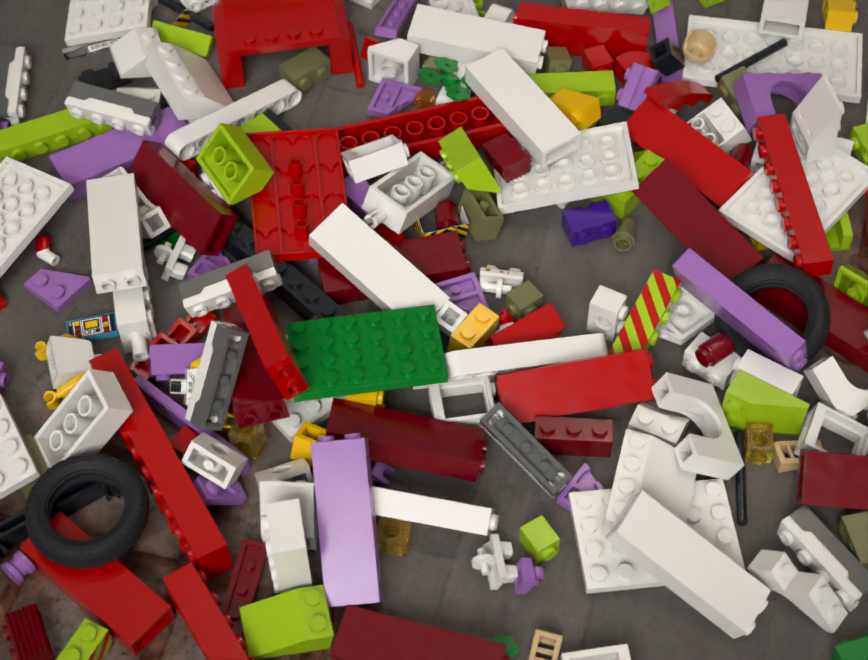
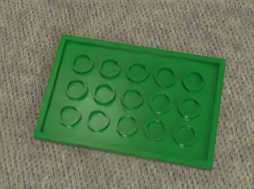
[286,304,448,402]

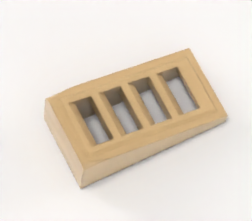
[770,440,823,473]
[528,629,563,660]

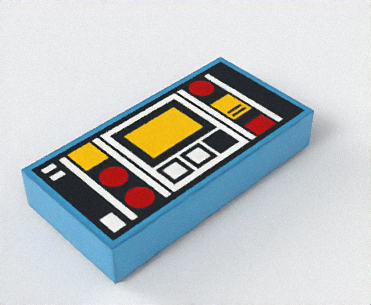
[66,312,119,342]

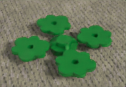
[418,57,472,101]

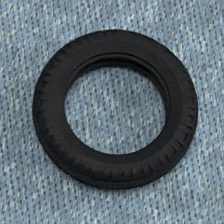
[714,263,831,363]
[25,453,150,569]

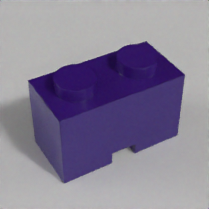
[562,199,617,247]

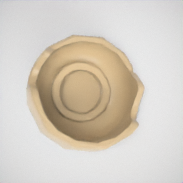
[682,29,718,64]

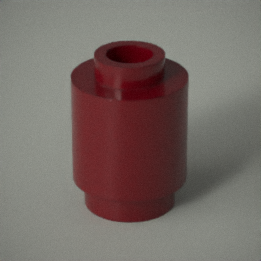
[730,143,754,169]
[434,200,459,231]
[695,333,734,368]

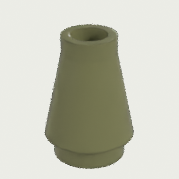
[612,218,636,252]

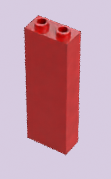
[513,2,651,61]
[627,96,754,209]
[225,263,309,401]
[494,348,656,423]
[20,512,175,657]

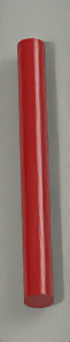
[347,20,365,88]

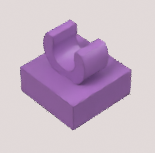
[370,460,395,487]
[514,557,545,595]

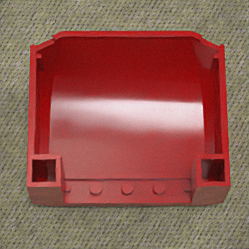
[212,0,353,89]

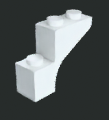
[101,167,171,239]
[747,549,848,633]

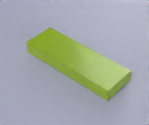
[151,20,215,58]

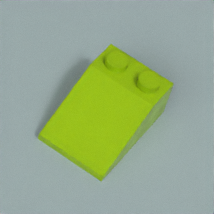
[722,370,810,435]
[239,585,334,660]

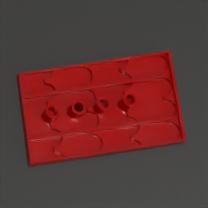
[245,127,347,262]

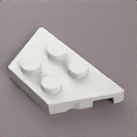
[658,286,715,345]

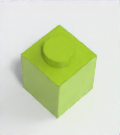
[519,515,560,564]

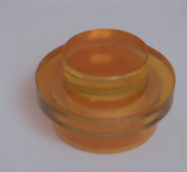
[414,89,436,109]

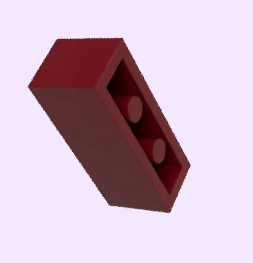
[534,416,613,458]

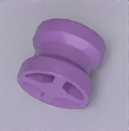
[1,551,36,585]

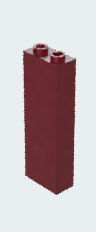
[127,140,239,257]
[632,158,767,281]
[317,231,471,305]
[750,253,868,372]
[223,299,290,429]
[325,397,488,482]
[796,449,868,510]
[329,605,511,660]

